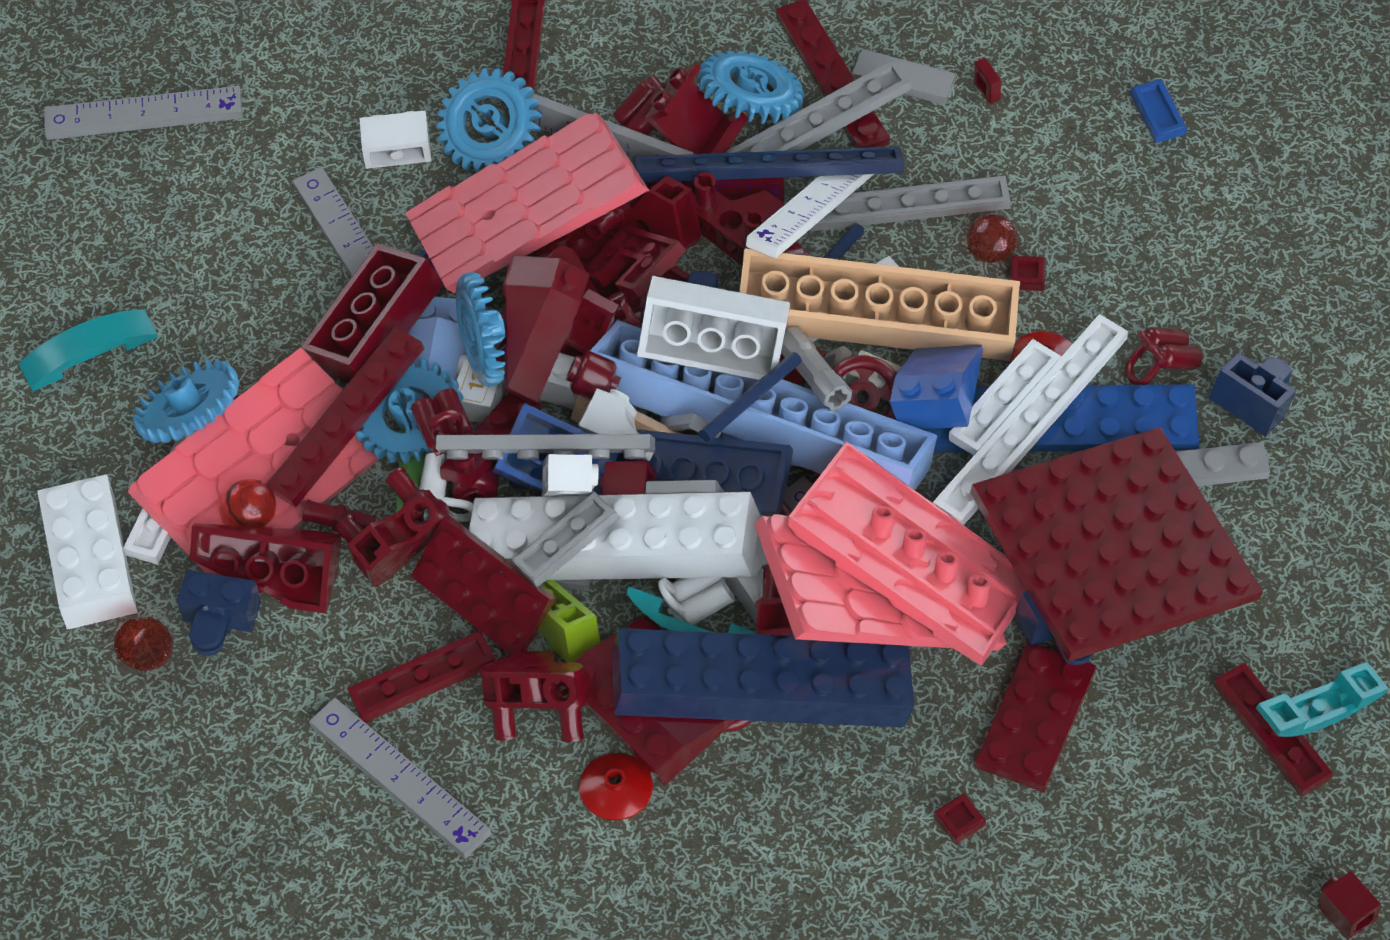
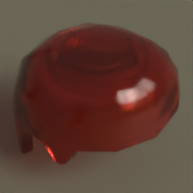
[966,213,1019,263]
[219,479,277,527]
[114,617,174,672]

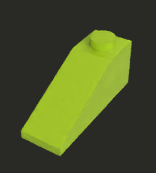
[539,580,600,662]

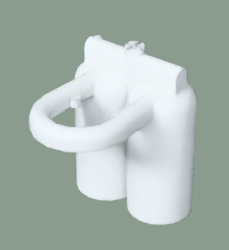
[419,453,474,522]
[658,577,735,625]

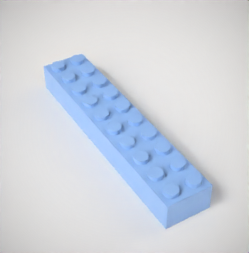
[590,320,937,490]

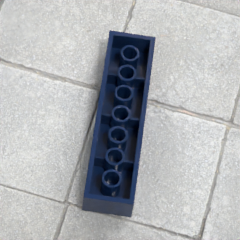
[612,628,914,727]

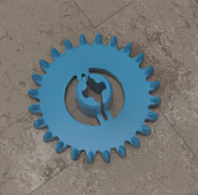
[697,51,805,124]
[436,68,543,173]
[456,272,506,387]
[356,358,464,464]
[133,359,239,443]

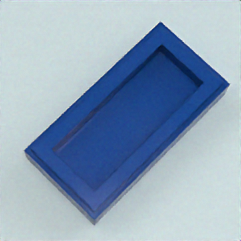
[1130,79,1187,143]

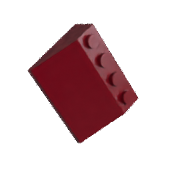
[565,615,735,786]

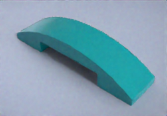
[19,309,158,392]
[626,587,755,635]
[1256,662,1389,737]

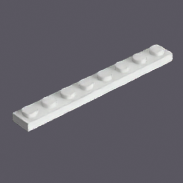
[933,314,1128,525]

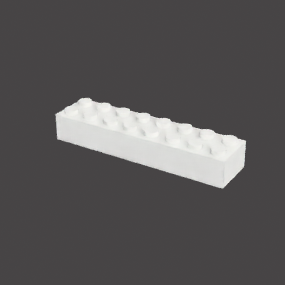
[469,492,760,580]

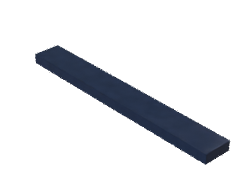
[633,146,905,183]

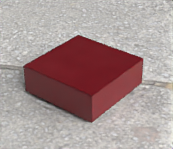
[974,57,1002,104]
[1010,256,1045,291]
[934,793,986,845]

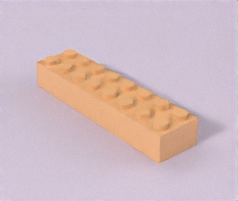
[739,249,1020,361]

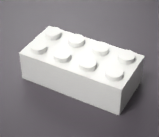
[637,276,790,380]
[38,474,138,630]

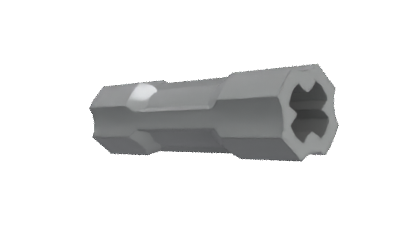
[781,326,852,411]

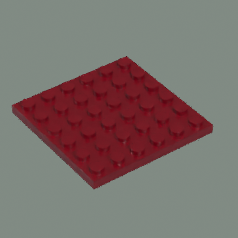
[970,427,1263,662]

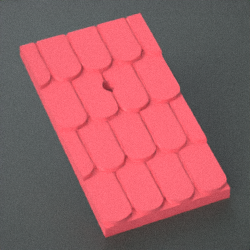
[405,112,649,293]
[128,347,379,576]
[788,441,1027,666]
[754,514,1007,651]

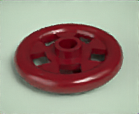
[832,355,897,420]

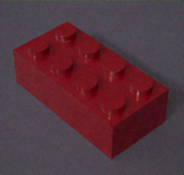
[301,243,443,383]

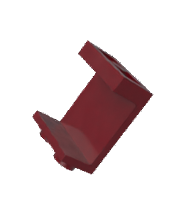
[645,63,748,154]

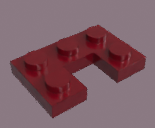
[584,225,686,299]

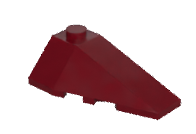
[502,256,590,405]
[190,523,342,614]

